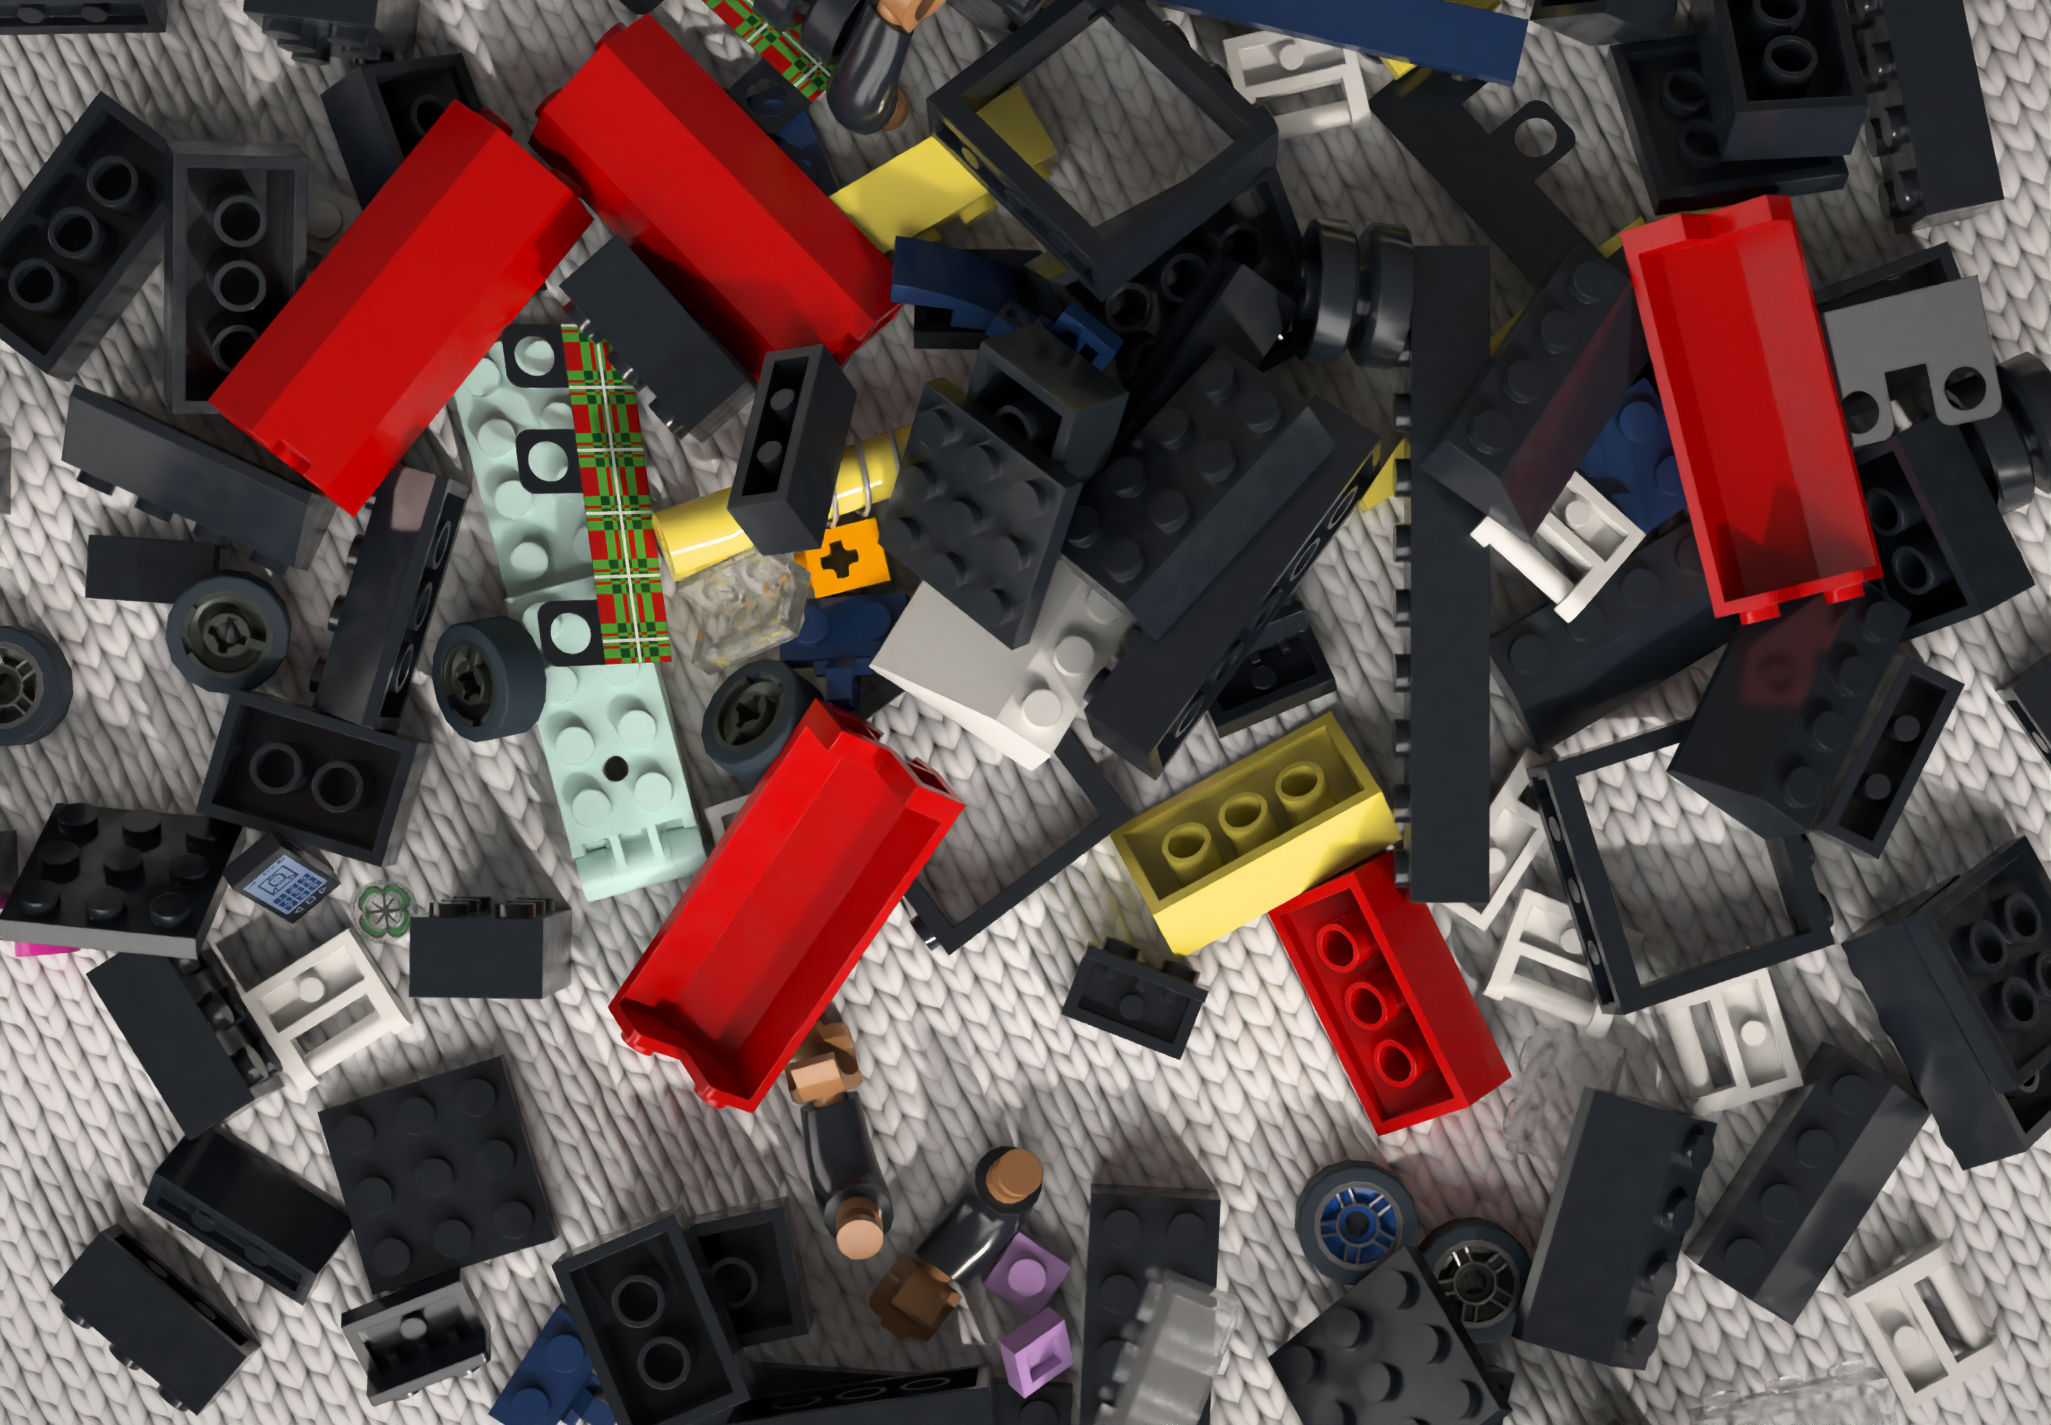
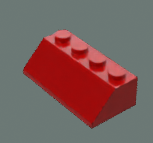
[1267,846,1512,1137]

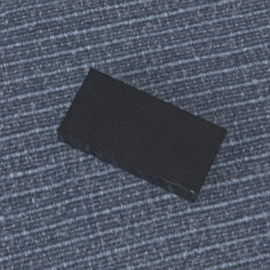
[85,535,220,604]

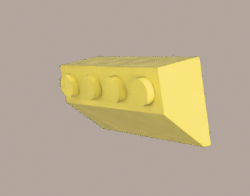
[1109,711,1403,961]

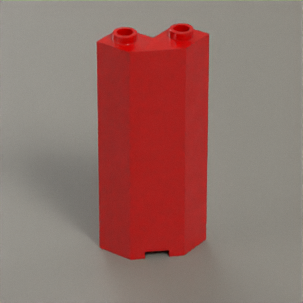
[528,13,906,382]
[207,99,595,518]
[1620,195,1884,625]
[608,698,966,1114]

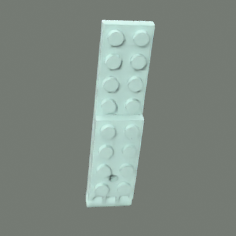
[454,323,710,902]

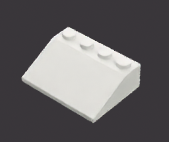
[869,559,1132,772]

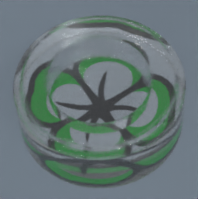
[351,879,418,944]

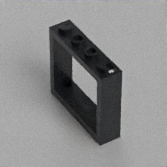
[926,0,1279,303]
[847,679,1134,955]
[1526,715,1835,1015]

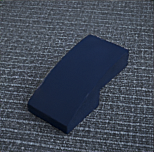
[890,236,1018,330]

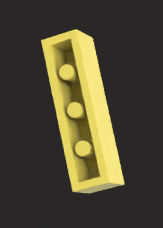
[828,85,1058,261]

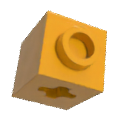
[793,517,894,599]

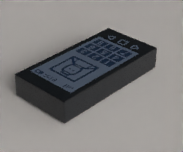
[221,831,342,924]

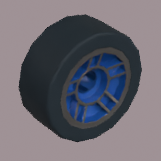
[1295,1159,1419,1286]

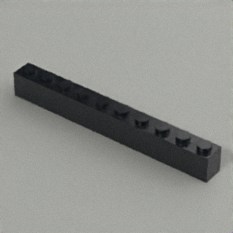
[1392,246,1490,903]

